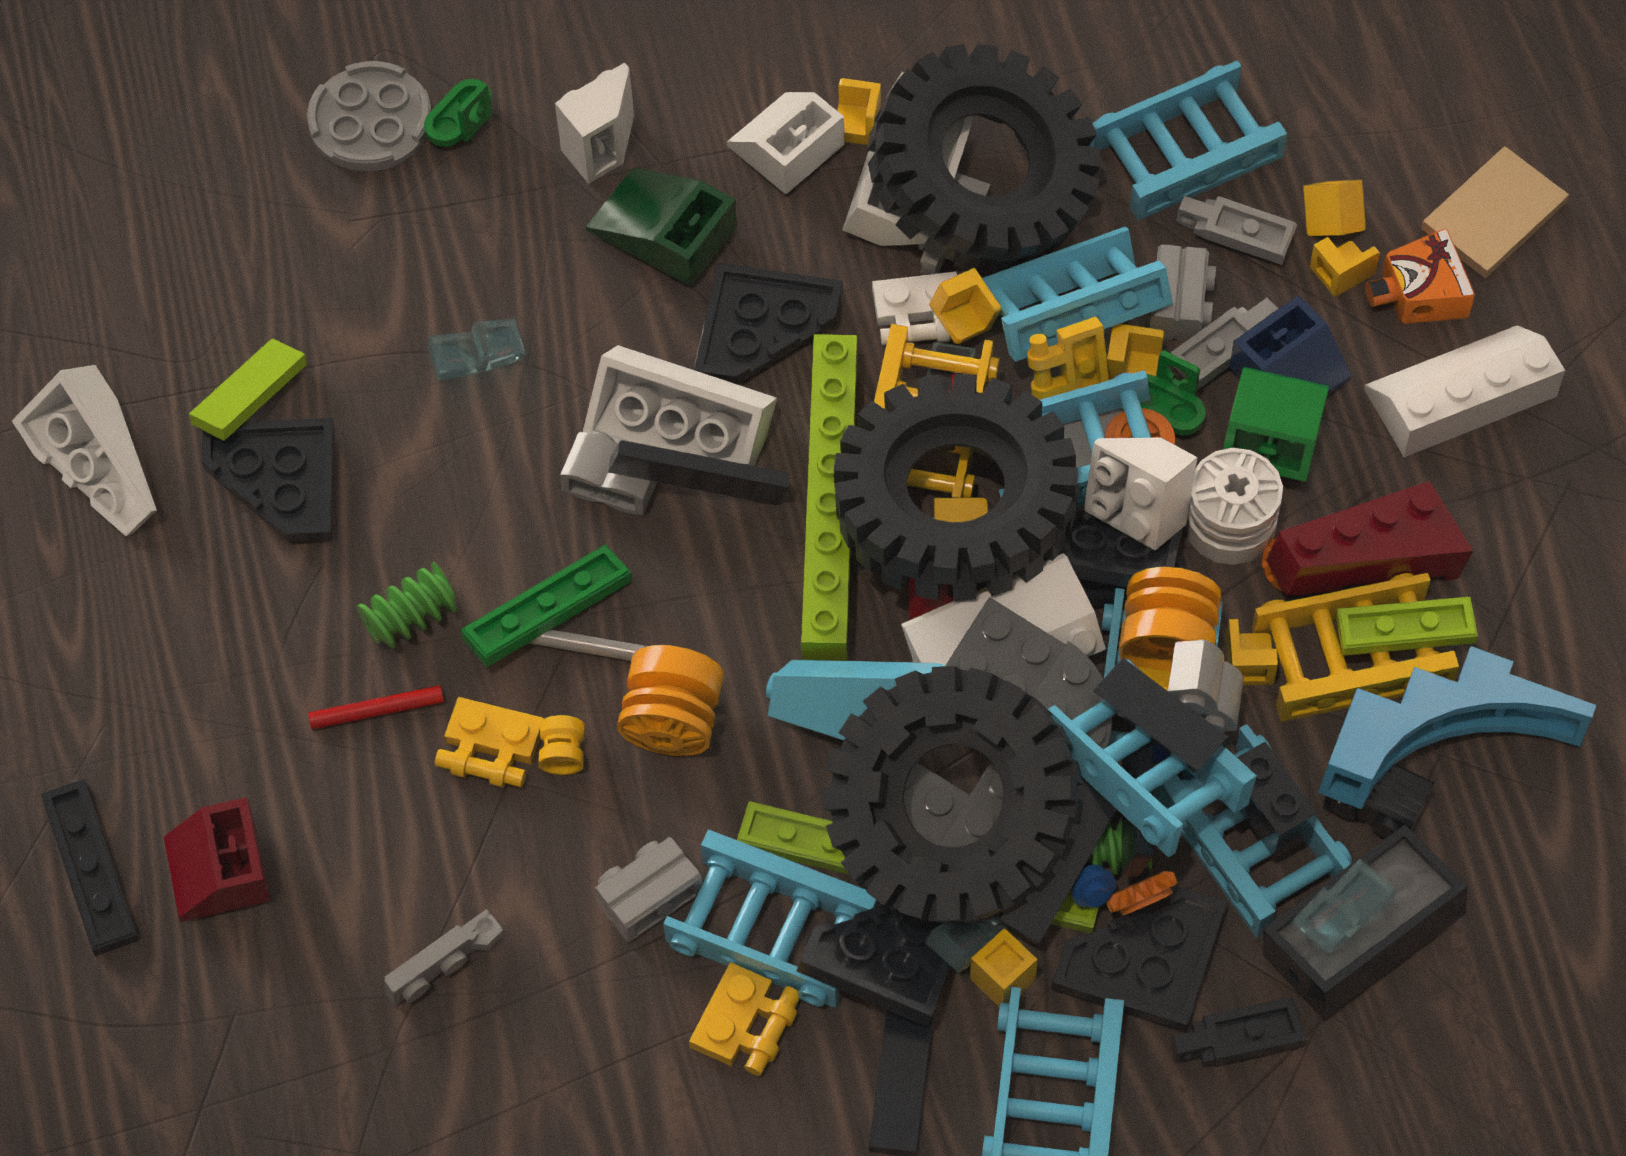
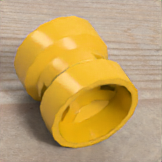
[538,715,585,775]

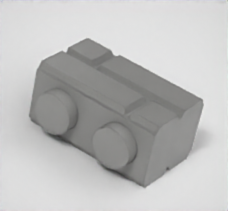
[1150,244,1216,342]
[595,837,703,943]

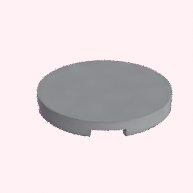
[307,61,432,171]

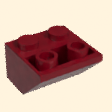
[164,797,271,922]

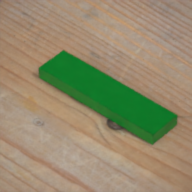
[461,544,632,667]

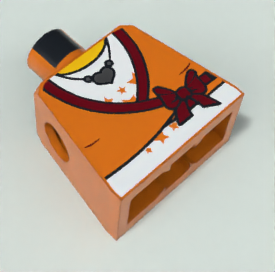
[1365,229,1475,324]

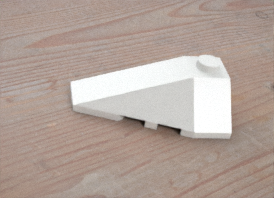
[12,365,157,536]

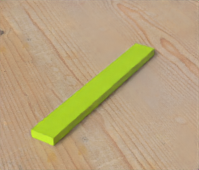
[737,801,1100,934]

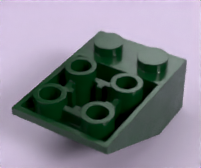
[586,168,737,287]

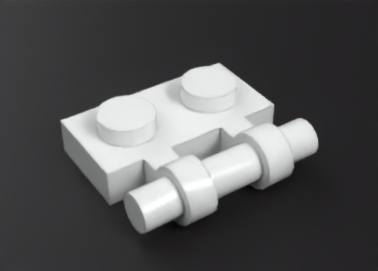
[872,272,957,346]

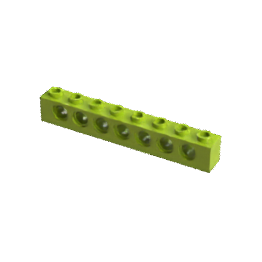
[801,334,857,661]

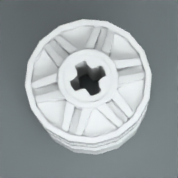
[1185,448,1283,565]

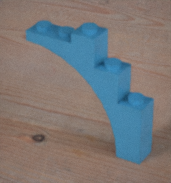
[1318,646,1596,809]

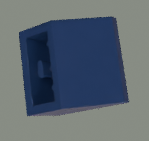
[1229,295,1352,396]

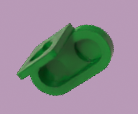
[424,79,492,147]
[1140,350,1206,435]

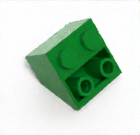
[1223,367,1329,482]

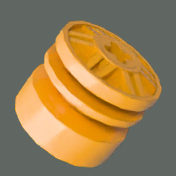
[1118,567,1221,671]
[617,645,724,756]

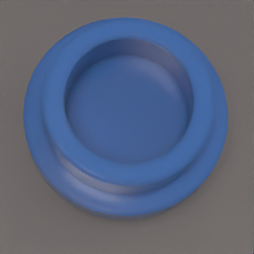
[1071,865,1116,907]

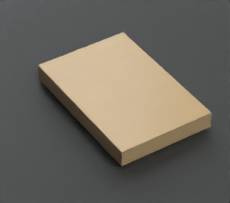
[1421,146,1569,279]

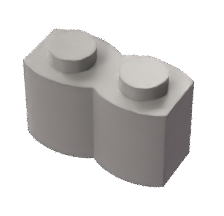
[560,431,657,515]
[1168,639,1244,733]

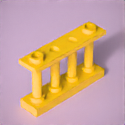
[874,324,1000,498]
[1252,573,1459,722]

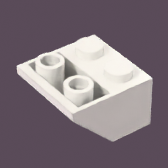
[555,63,634,184]
[727,92,844,194]
[1084,438,1197,550]

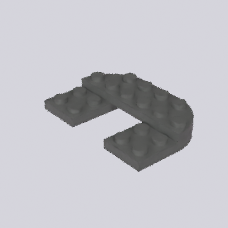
[904,597,1112,847]

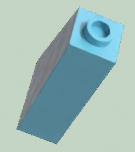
[766,660,946,740]

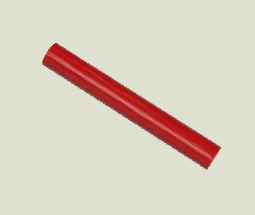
[308,685,444,730]

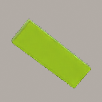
[189,338,307,441]
[1335,597,1478,656]

